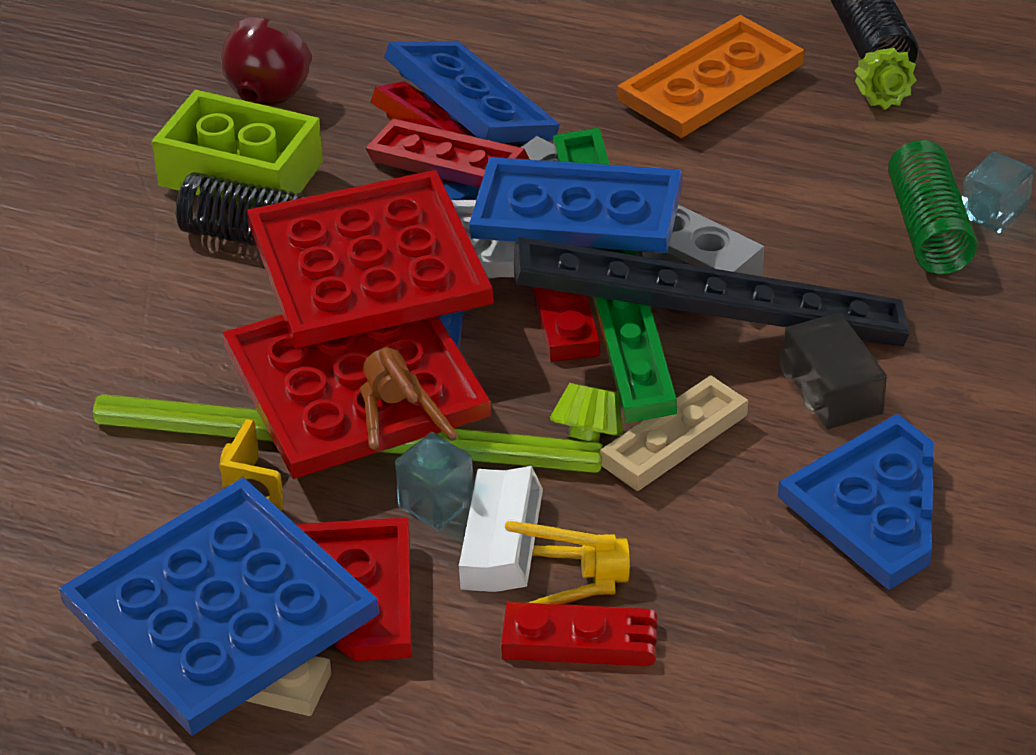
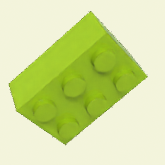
[152,89,323,208]

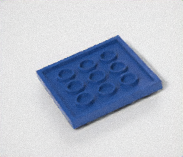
[59,477,379,736]

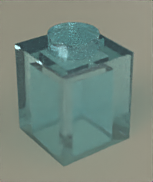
[962,151,1035,234]
[395,432,473,531]

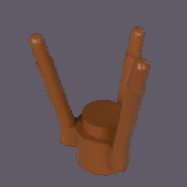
[360,347,458,450]

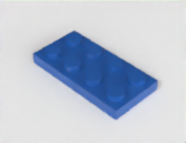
[384,41,560,144]
[469,157,683,253]

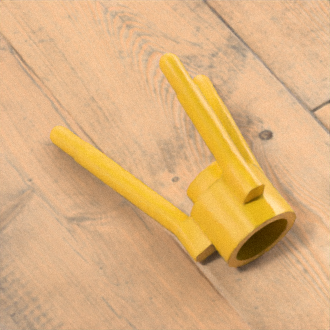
[504,521,630,604]

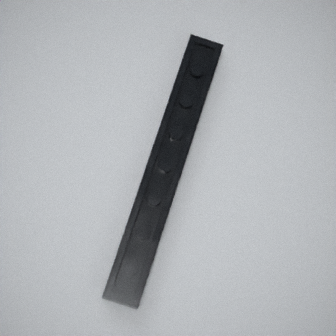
[514,237,910,346]

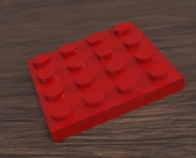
[247,170,494,348]
[222,314,491,479]

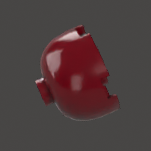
[221,18,312,105]

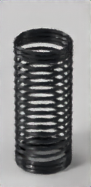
[831,0,919,63]
[175,172,310,246]

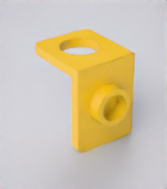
[219,419,284,512]

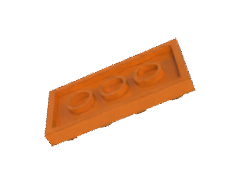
[617,15,805,138]

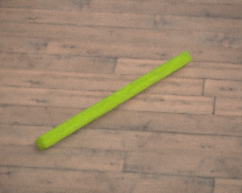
[93,394,603,474]

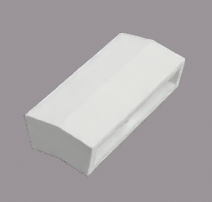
[459,466,543,592]

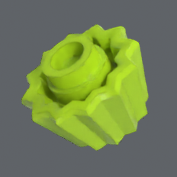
[855,48,917,110]
[550,383,623,442]

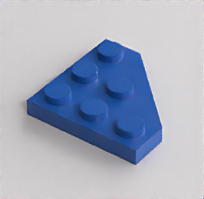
[778,414,934,590]

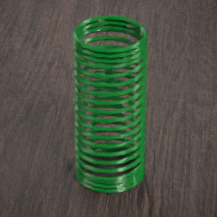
[888,140,978,275]

